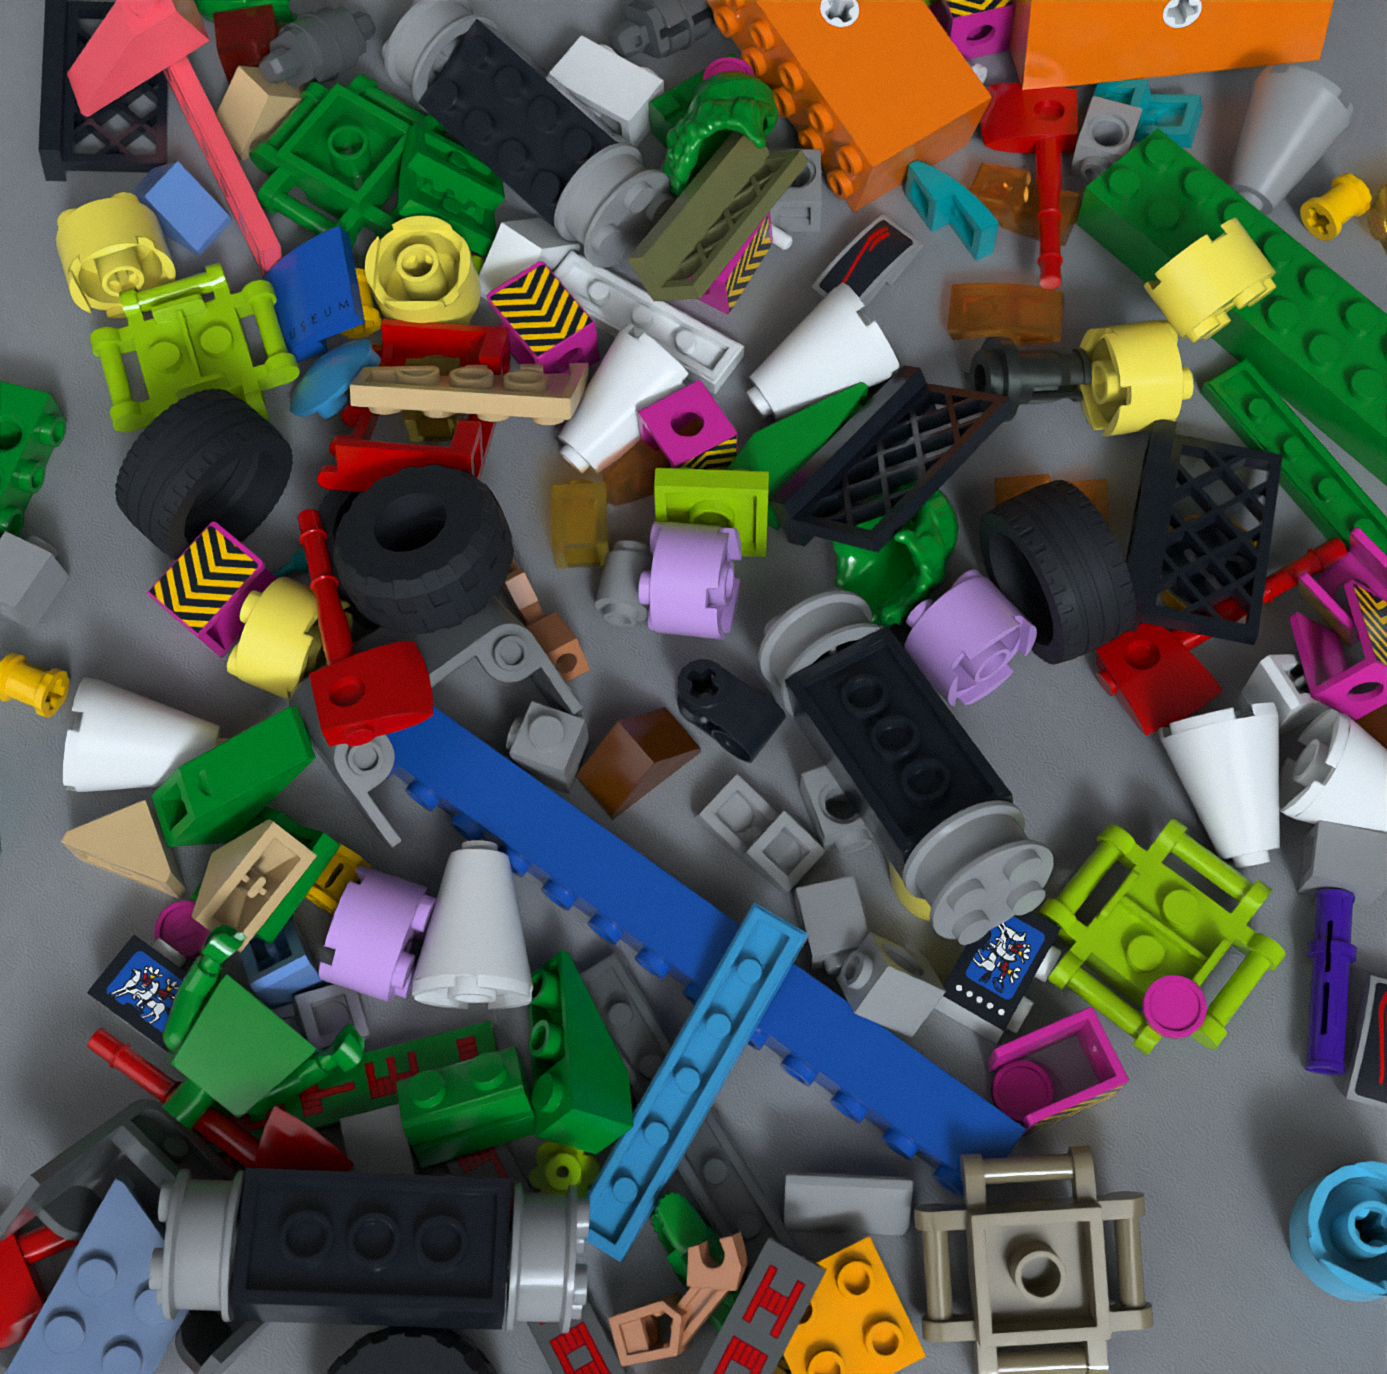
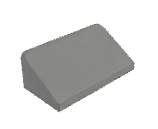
[783,1172,913,1235]

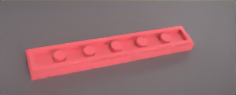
[163,56,282,277]

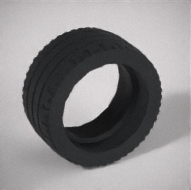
[115,388,293,560]
[979,480,1136,665]

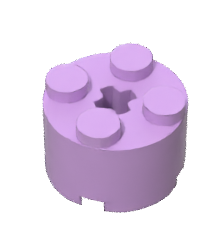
[638,521,742,640]
[904,569,1037,706]
[319,865,436,1002]

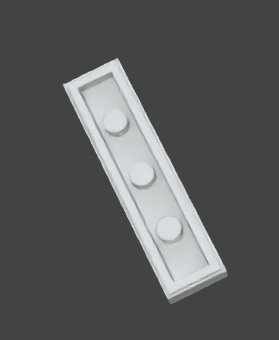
[553,250,744,394]

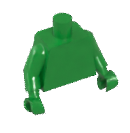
[162,924,365,1130]

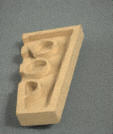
[350,363,588,425]

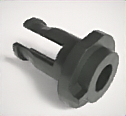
[964,337,1092,422]

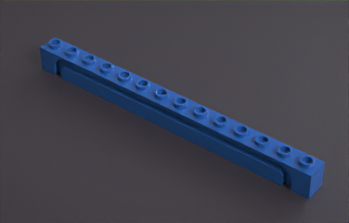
[386,706,1026,1199]

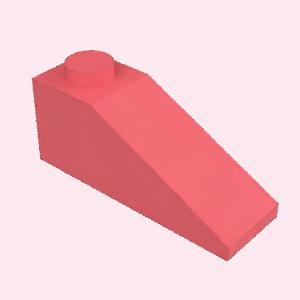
[67,0,210,117]

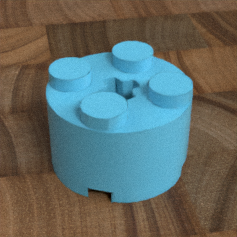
[1289,1161,1387,1302]

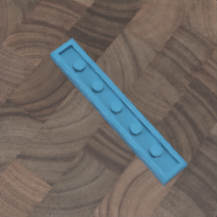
[584,902,809,1262]

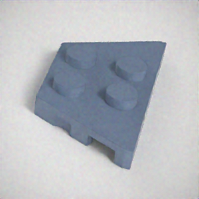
[5,1172,189,1374]

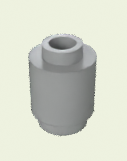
[595,540,654,627]

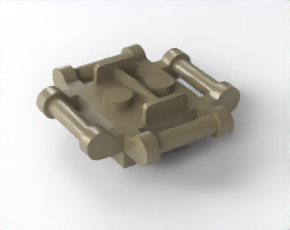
[914,1146,1154,1374]

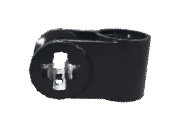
[677,659,786,763]

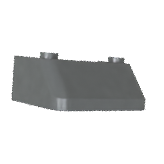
[289,595,583,848]
[0,1099,270,1374]

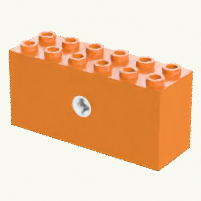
[705,0,992,212]
[1009,0,1334,90]

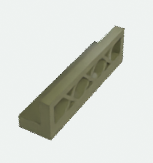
[627,131,808,302]

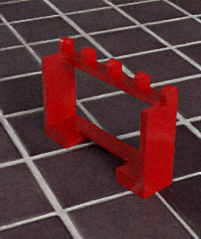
[317,318,511,492]

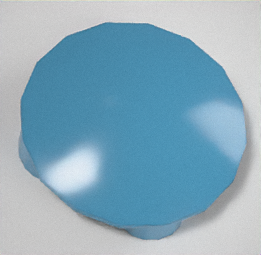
[290,338,381,419]

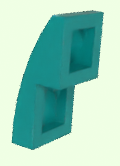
[1093,80,1203,148]
[905,160,999,261]

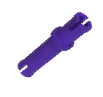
[1304,889,1357,1075]

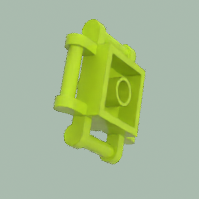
[89,262,300,432]
[1037,817,1286,1056]

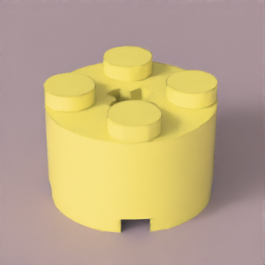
[56,192,176,319]
[365,216,481,325]
[1143,218,1277,344]
[1078,320,1194,437]
[227,576,353,701]

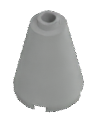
[1227,65,1354,215]

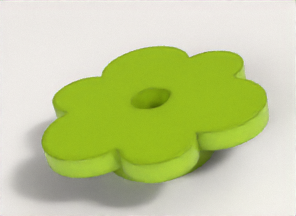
[529,1141,600,1198]

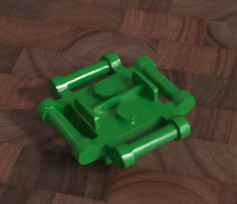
[249,74,447,248]

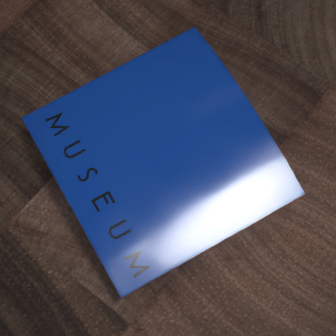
[263,225,365,363]

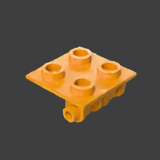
[783,1236,926,1374]

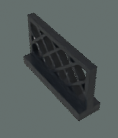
[38,0,169,181]
[769,365,1014,553]
[1125,419,1283,645]

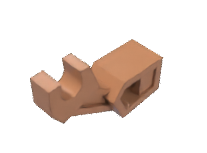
[501,558,590,683]
[608,1232,750,1366]

